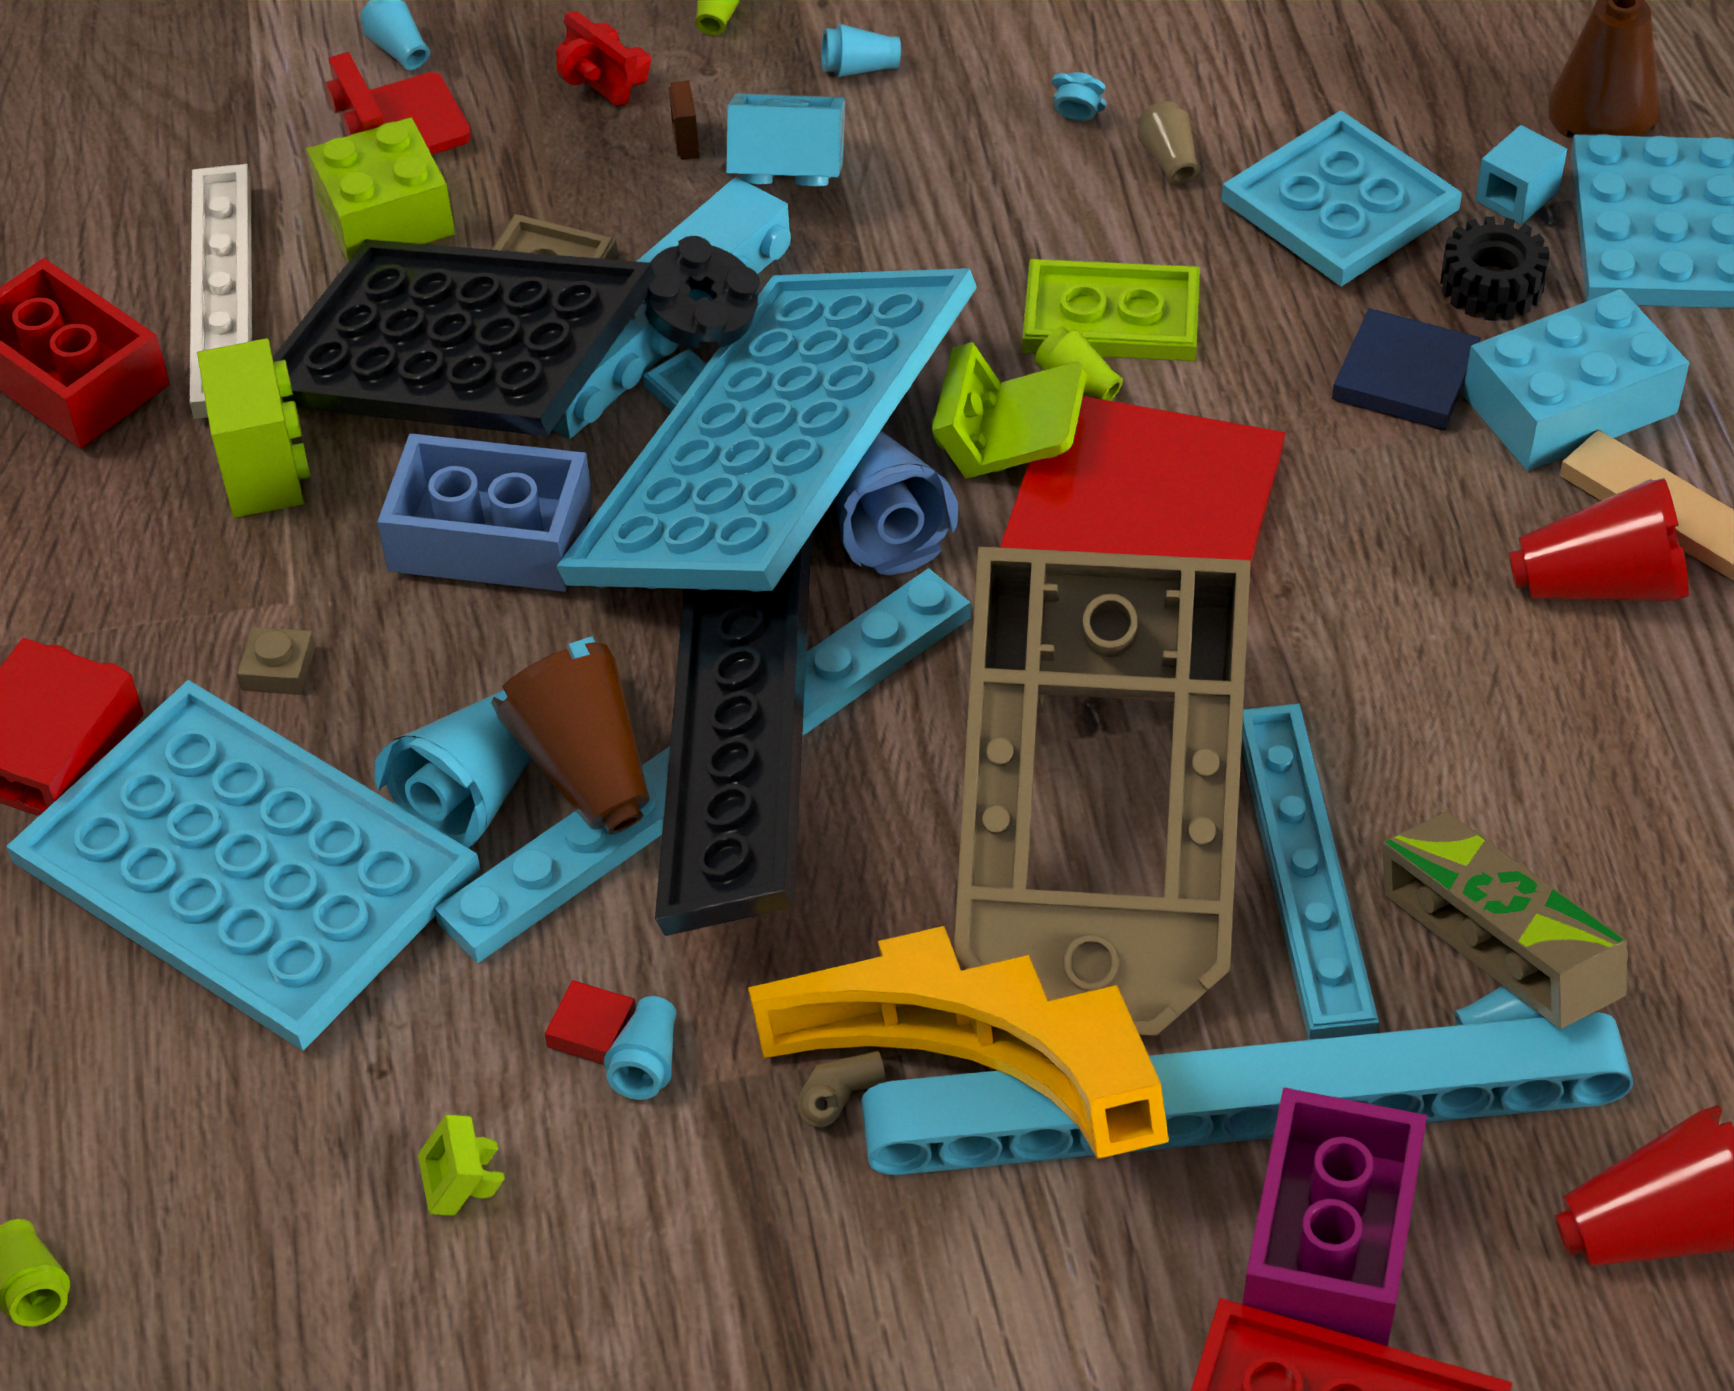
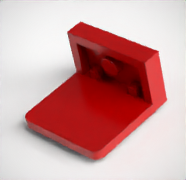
[325,52,472,155]

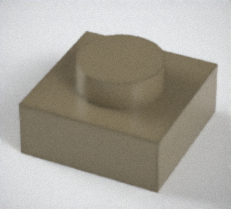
[237,627,316,695]

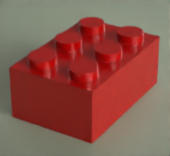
[0,258,170,449]

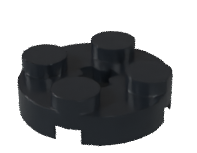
[644,236,760,348]

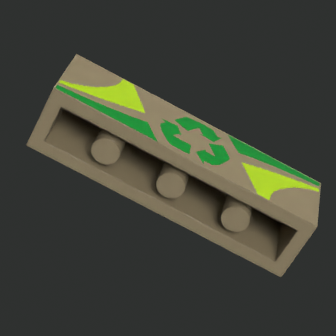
[1382,811,1628,1029]

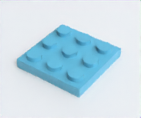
[1221,110,1462,287]

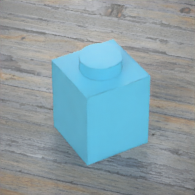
[1475,125,1567,225]

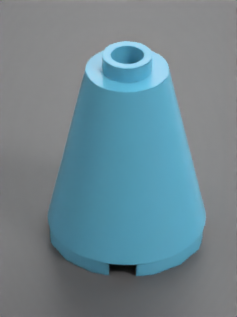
[374,690,531,848]

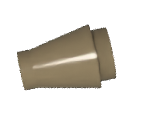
[1138,101,1200,185]

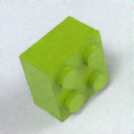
[306,117,455,262]
[197,338,311,518]

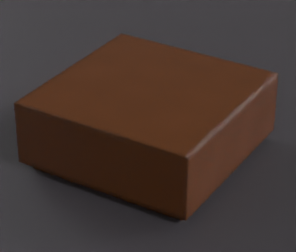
[668,80,700,160]

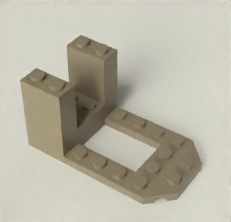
[954,547,1251,1036]

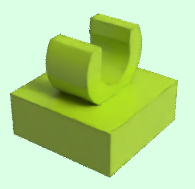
[417,1114,505,1216]

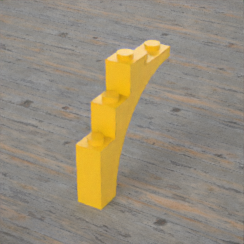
[748,926,1169,1159]

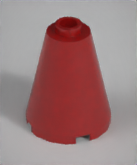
[1509,478,1689,602]
[1554,1105,1734,1266]

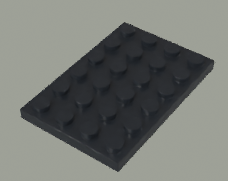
[273,239,655,436]

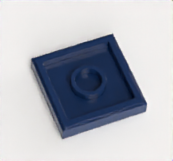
[1332,308,1481,430]

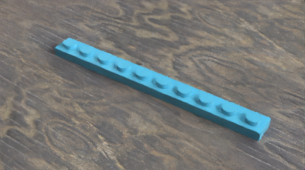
[434,568,971,964]

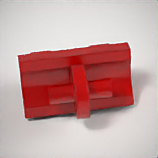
[555,11,651,106]

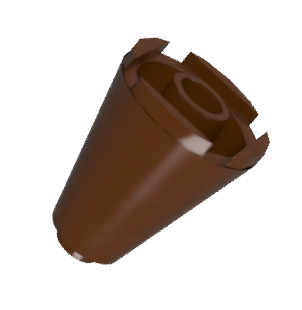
[1548,0,1659,137]
[491,642,650,834]

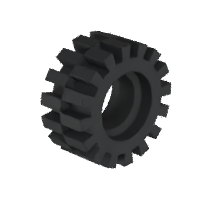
[1440,217,1550,321]

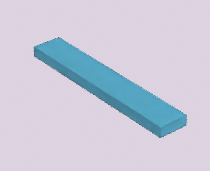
[1241,703,1379,1040]

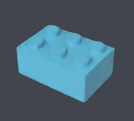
[1463,289,1690,472]

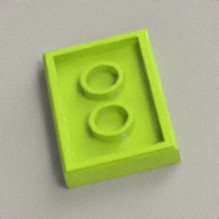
[1022,259,1200,361]

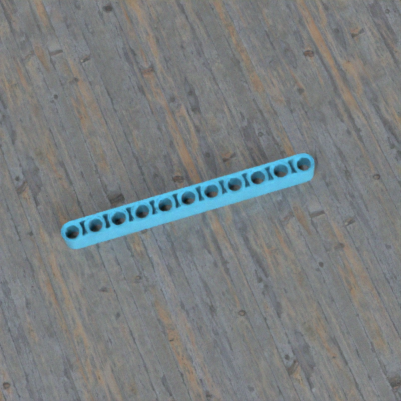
[861,1013,1633,1175]

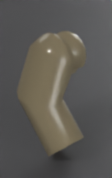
[797,1051,886,1127]

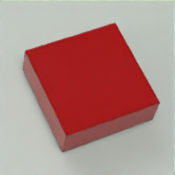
[545,980,636,1064]

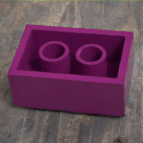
[1242,1087,1427,1346]

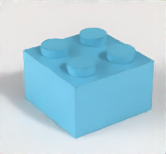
[726,93,845,186]

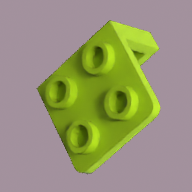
[932,342,1087,479]

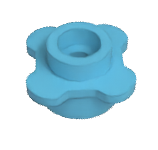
[1052,72,1106,121]

